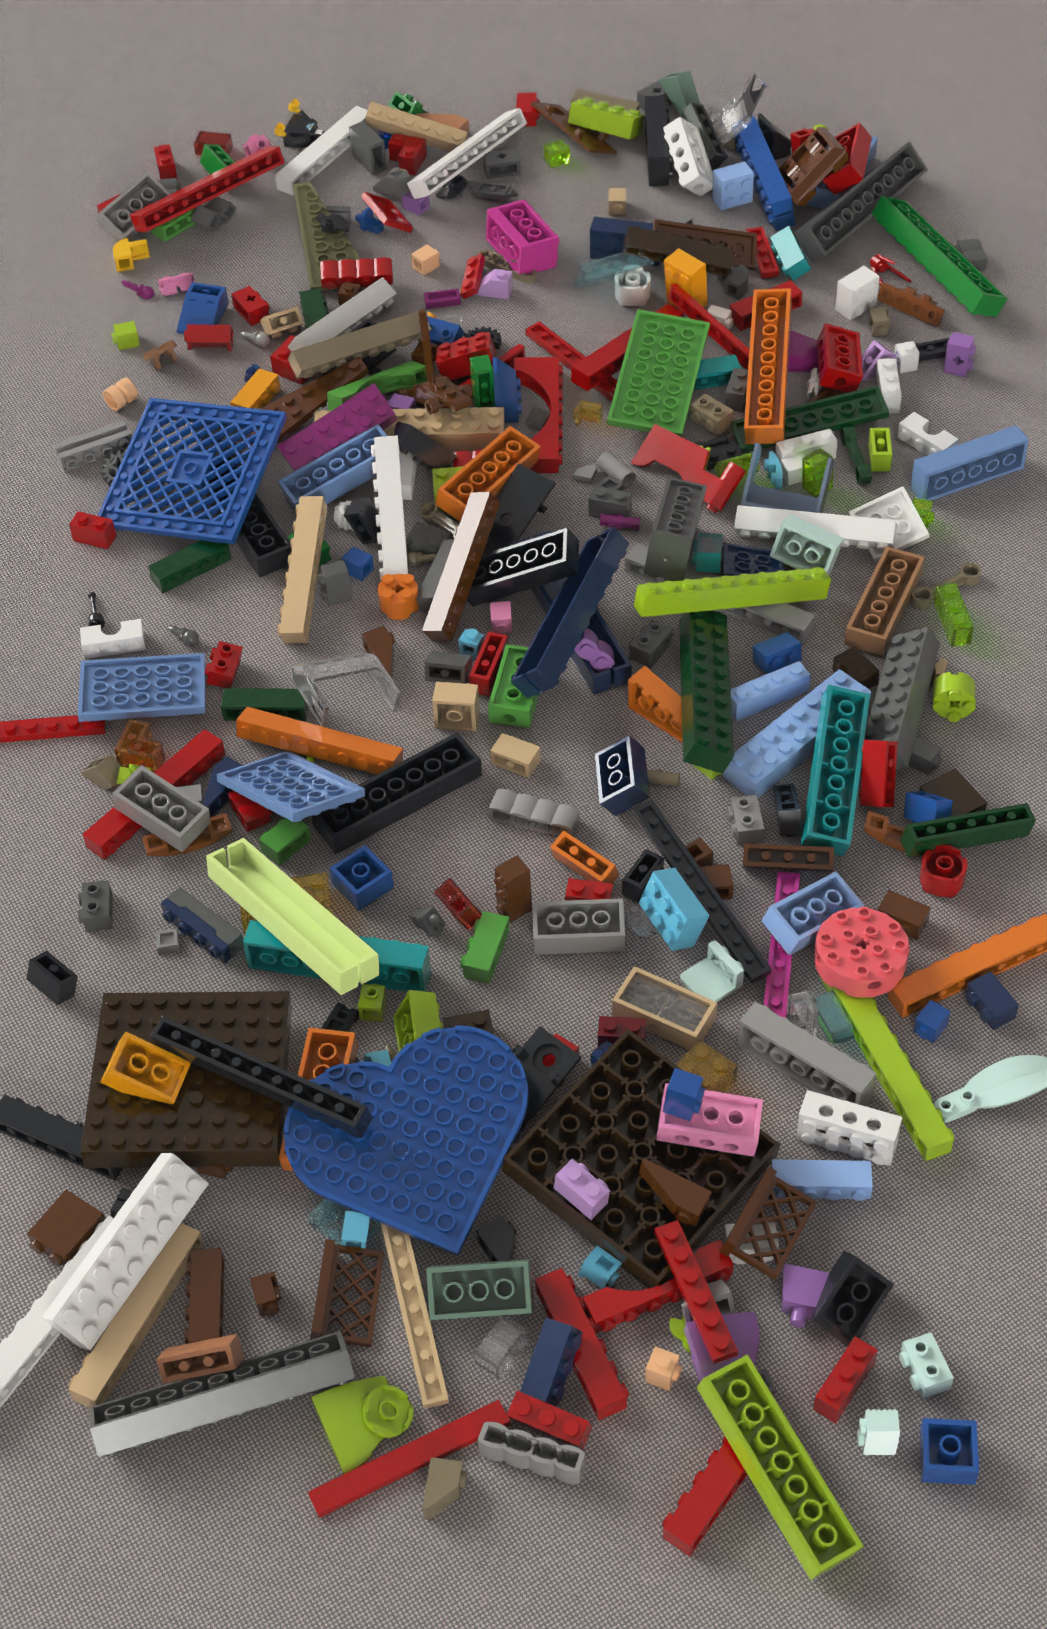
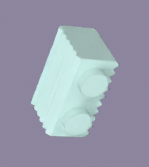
[857,1409,900,1455]

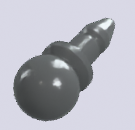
[167,625,199,646]

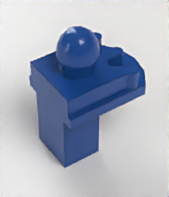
[355,207,384,234]

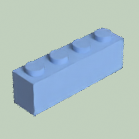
[731,661,810,721]
[771,1159,873,1201]

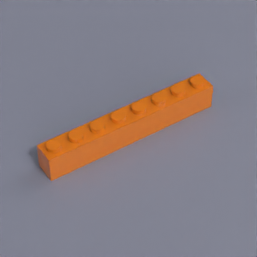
[236,707,403,775]
[887,914,1047,1018]

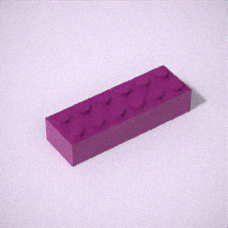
[278,383,397,472]

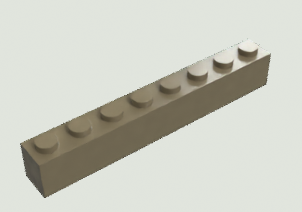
[288,311,431,379]

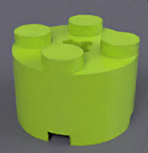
[933,672,976,722]

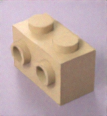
[260,306,304,339]

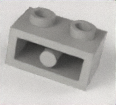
[727,795,764,845]

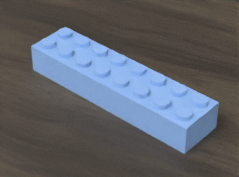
[723,669,871,798]

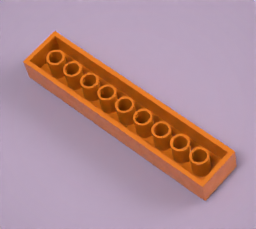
[744,289,792,444]

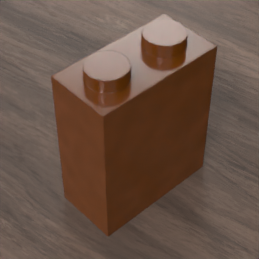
[27,1190,105,1266]

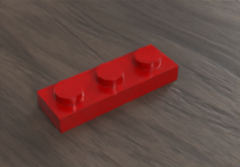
[460,253,486,299]

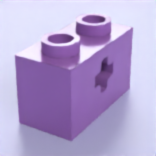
[944,332,976,377]

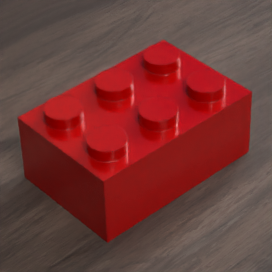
[436,332,496,380]

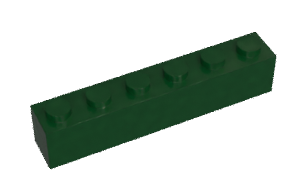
[900,803,1036,858]

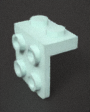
[680,940,744,1002]

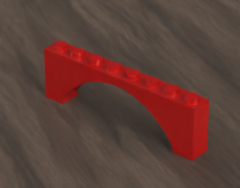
[514,357,563,473]

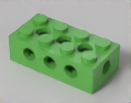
[488,644,539,728]

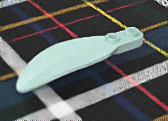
[934,1055,1047,1122]

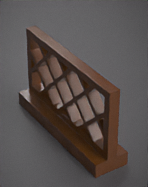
[719,1166,817,1280]
[310,1239,384,1347]

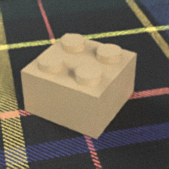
[432,682,480,732]

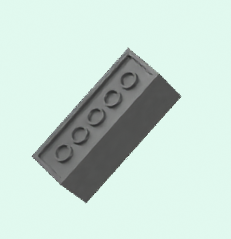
[643,477,707,581]

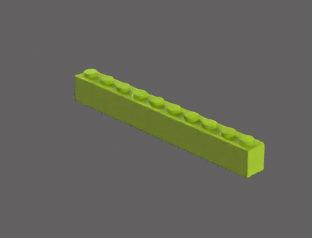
[634,567,831,617]
[819,975,955,1162]

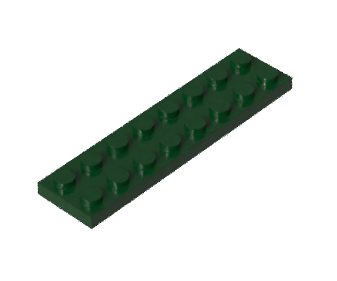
[731,385,889,453]

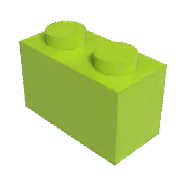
[868,428,892,472]

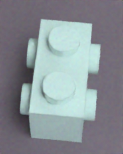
[899,1332,954,1399]

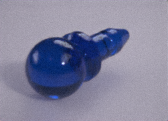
[244,364,261,382]

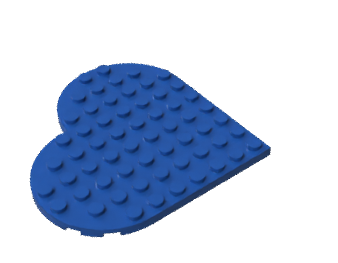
[284,1025,528,1256]

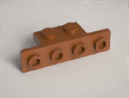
[877,283,945,327]

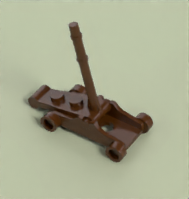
[396,309,473,415]

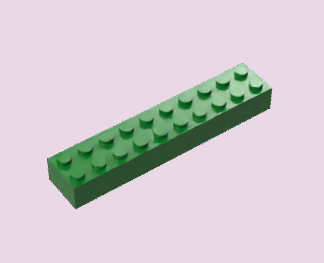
[872,196,1008,317]

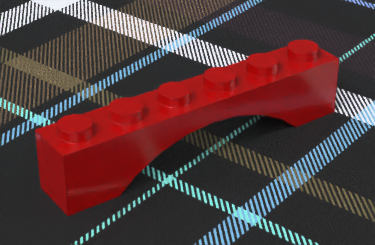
[583,1239,734,1333]

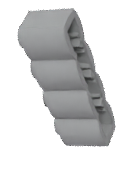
[488,789,580,837]
[478,1422,586,1485]

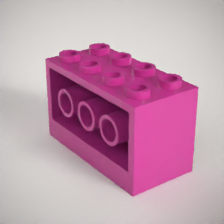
[486,200,560,277]

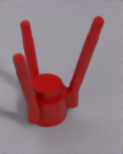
[870,253,912,286]

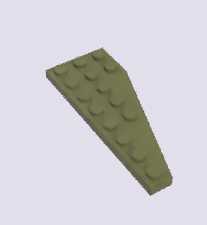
[293,182,359,291]

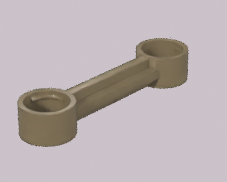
[419,502,459,538]
[911,563,981,610]

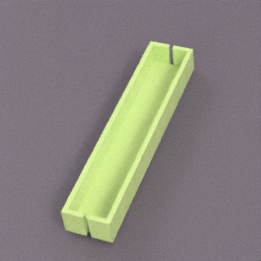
[206,838,379,995]

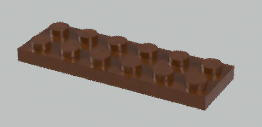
[653,219,757,270]

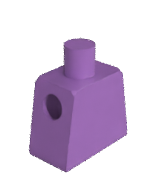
[782,1263,829,1328]

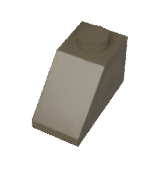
[80,754,122,790]
[422,1457,468,1520]

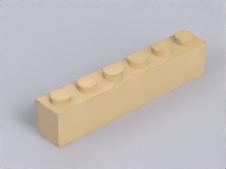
[365,101,468,152]

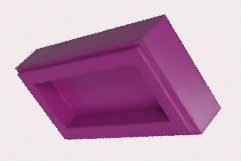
[423,288,461,309]

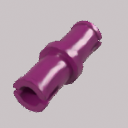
[600,513,640,530]

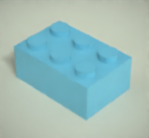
[639,868,709,951]

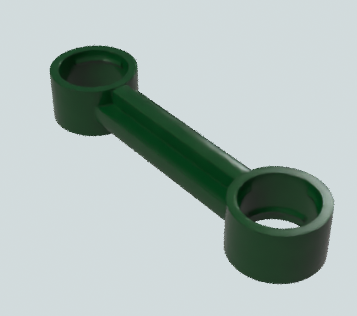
[840,425,872,485]

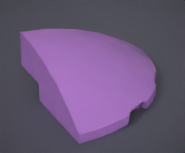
[683,1312,759,1382]

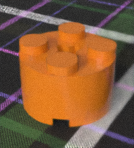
[378,574,420,620]

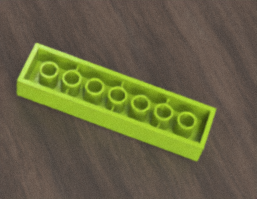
[697,1354,864,1580]

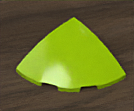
[311,1376,388,1474]

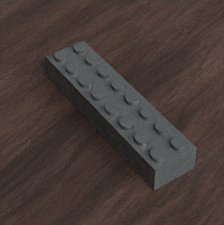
[861,627,940,770]

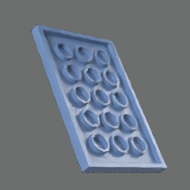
[78,653,206,722]
[217,751,365,822]

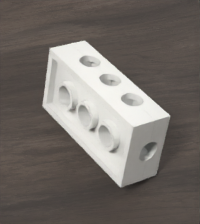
[663,117,713,196]
[796,1090,902,1166]

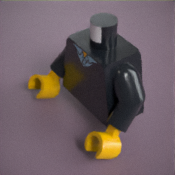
[274,99,325,148]

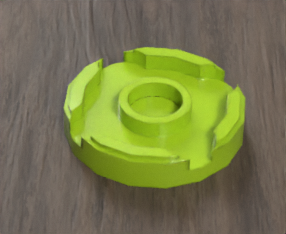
[361,1384,414,1438]

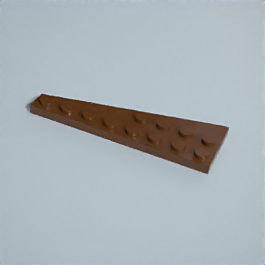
[252,357,369,444]

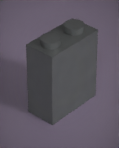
[349,121,387,175]

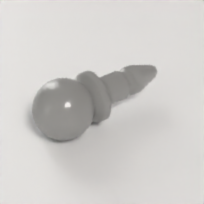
[240,331,270,347]

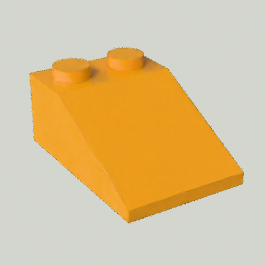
[100,1032,191,1105]

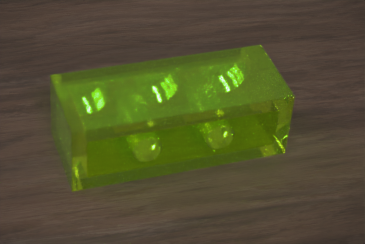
[934,583,974,647]

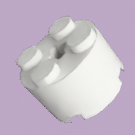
[615,266,651,307]

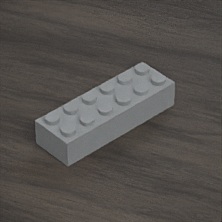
[737,1002,877,1107]

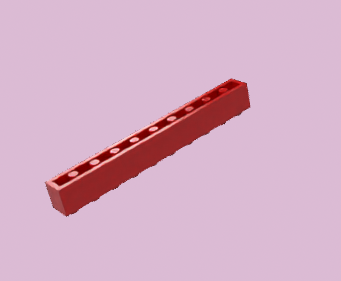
[130,146,285,232]

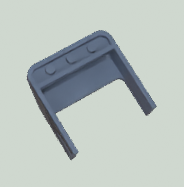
[741,443,835,513]

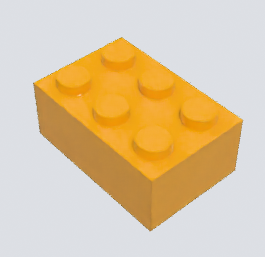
[664,248,708,308]

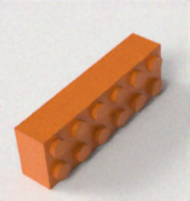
[435,426,541,522]
[279,1027,359,1171]

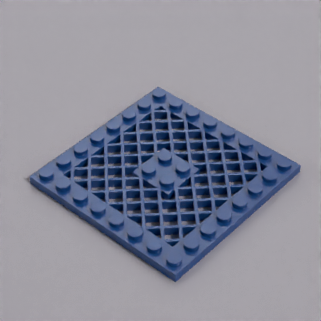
[97,398,288,544]

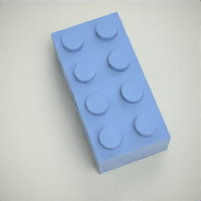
[761,872,864,955]

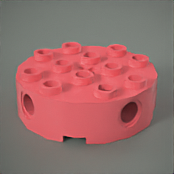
[814,907,910,997]

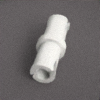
[805,368,822,400]

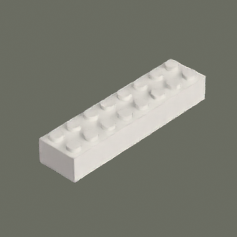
[42,1153,209,1350]

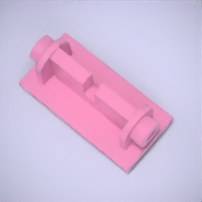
[158,272,195,296]

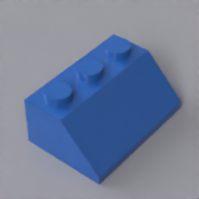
[493,357,522,423]

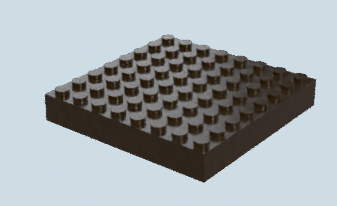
[80,991,292,1168]
[502,1029,780,1289]

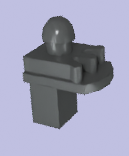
[410,906,446,937]

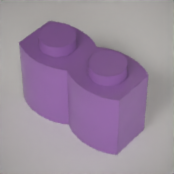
[574,628,615,672]

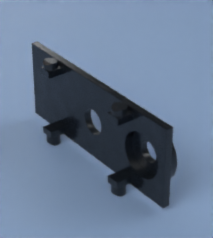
[486,464,556,553]
[512,1026,582,1143]

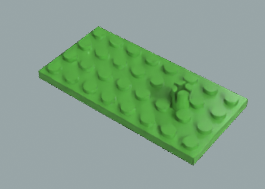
[607,309,710,437]

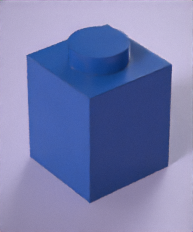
[341,546,374,581]
[913,1000,951,1043]

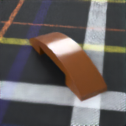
[864,811,923,856]
[142,813,232,857]

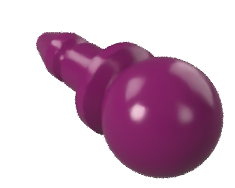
[121,280,154,299]

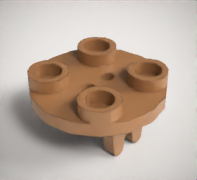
[143,340,178,370]

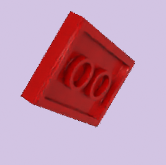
[361,192,413,233]

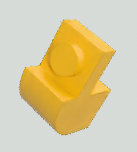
[113,238,150,272]

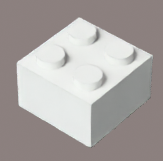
[835,266,879,321]

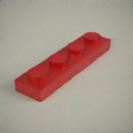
[746,227,779,278]

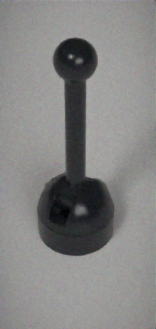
[88,592,105,629]

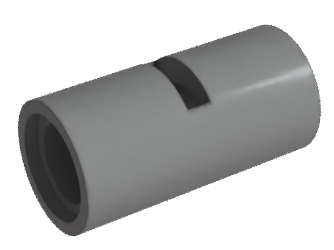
[597,451,636,488]

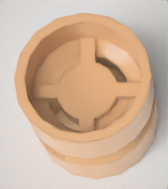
[103,378,138,412]

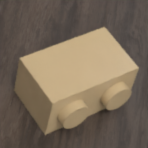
[490,733,541,778]

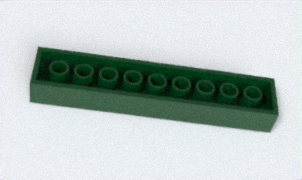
[679,610,734,774]

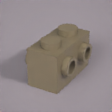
[690,393,734,436]

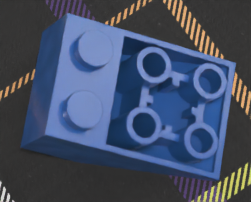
[176,282,229,334]

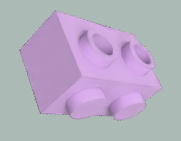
[554,1159,610,1220]

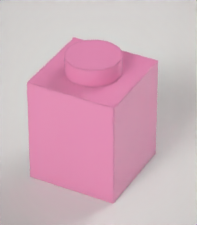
[490,601,512,634]

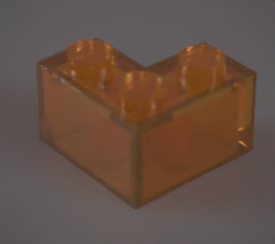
[114,719,166,773]

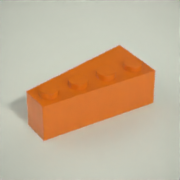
[628,665,683,743]

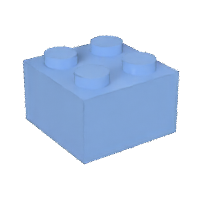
[712,161,754,211]

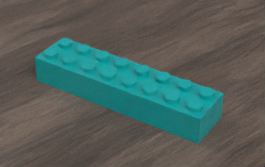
[800,684,870,856]
[243,920,431,992]

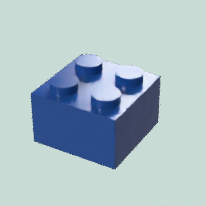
[329,845,394,911]
[919,1418,979,1485]

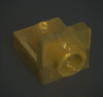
[573,400,603,426]

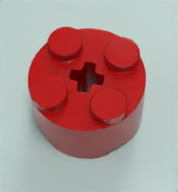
[920,845,968,898]

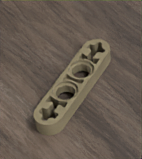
[477,249,537,284]

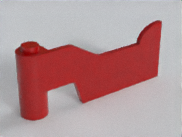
[631,424,746,514]

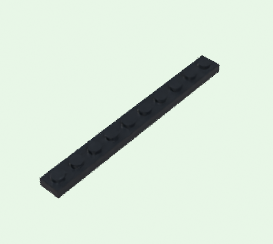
[633,800,772,984]

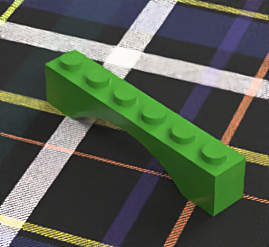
[327,360,427,411]

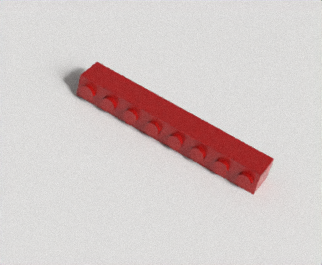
[571,304,685,392]
[82,729,225,860]

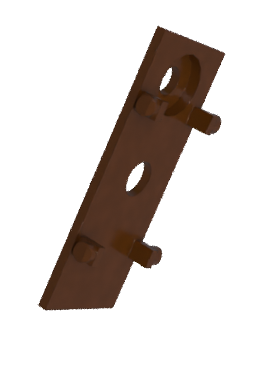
[531,102,618,155]

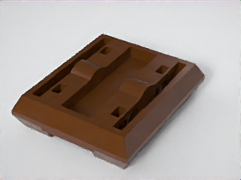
[779,127,849,206]

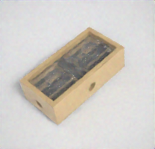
[612,966,717,1053]

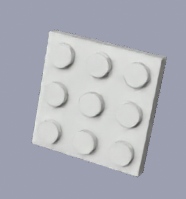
[849,486,930,563]

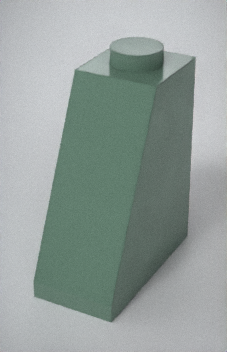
[658,70,701,117]

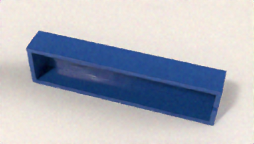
[733,116,795,231]

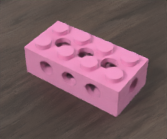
[656,1083,763,1157]

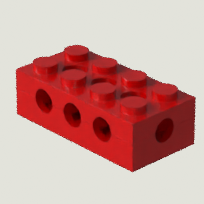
[817,323,863,393]

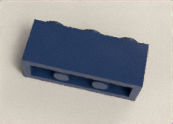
[520,1318,583,1407]

